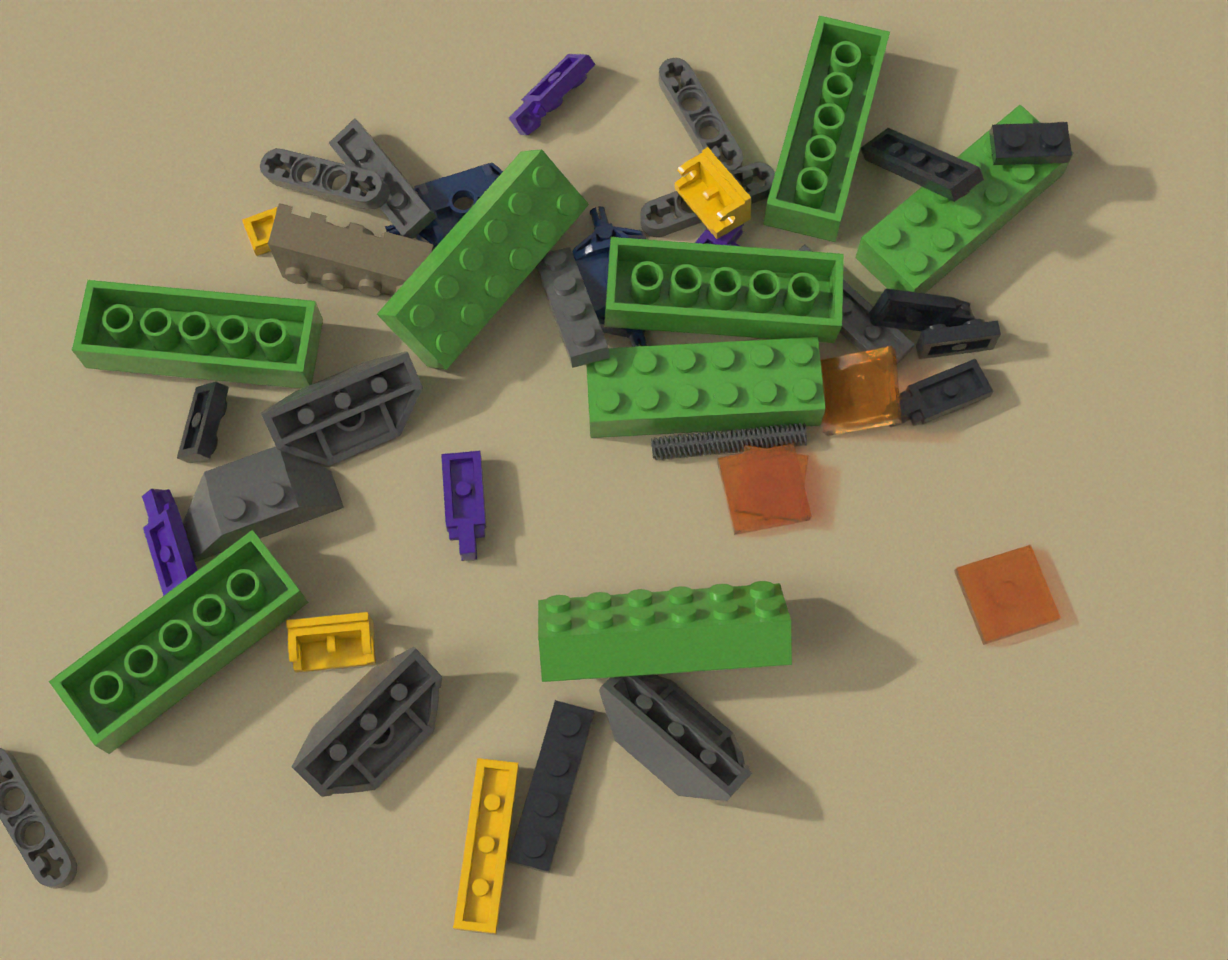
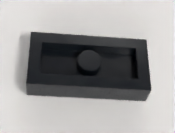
[989,122,1072,165]
[916,319,1001,359]
[177,381,229,463]

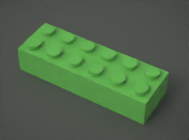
[763,15,890,242]
[855,105,1074,293]
[377,149,589,370]
[604,237,844,343]
[72,280,323,389]
[586,337,825,438]
[48,530,309,754]
[538,581,792,682]

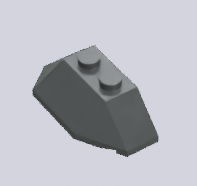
[261,351,423,466]
[183,446,344,562]
[291,647,442,797]
[599,674,752,801]

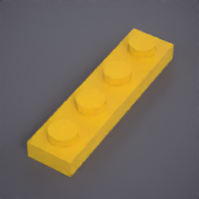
[453,758,520,934]

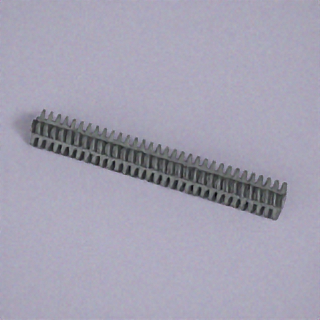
[651,423,807,460]

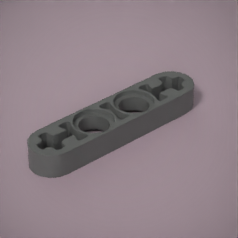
[659,57,743,172]
[260,148,390,209]
[640,162,775,238]
[0,748,77,888]

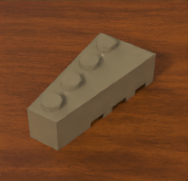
[268,203,434,296]

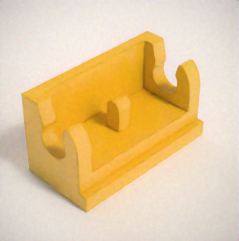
[674,147,751,239]
[286,612,376,673]

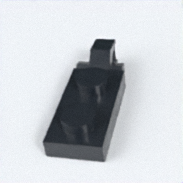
[869,288,975,332]
[883,359,994,428]

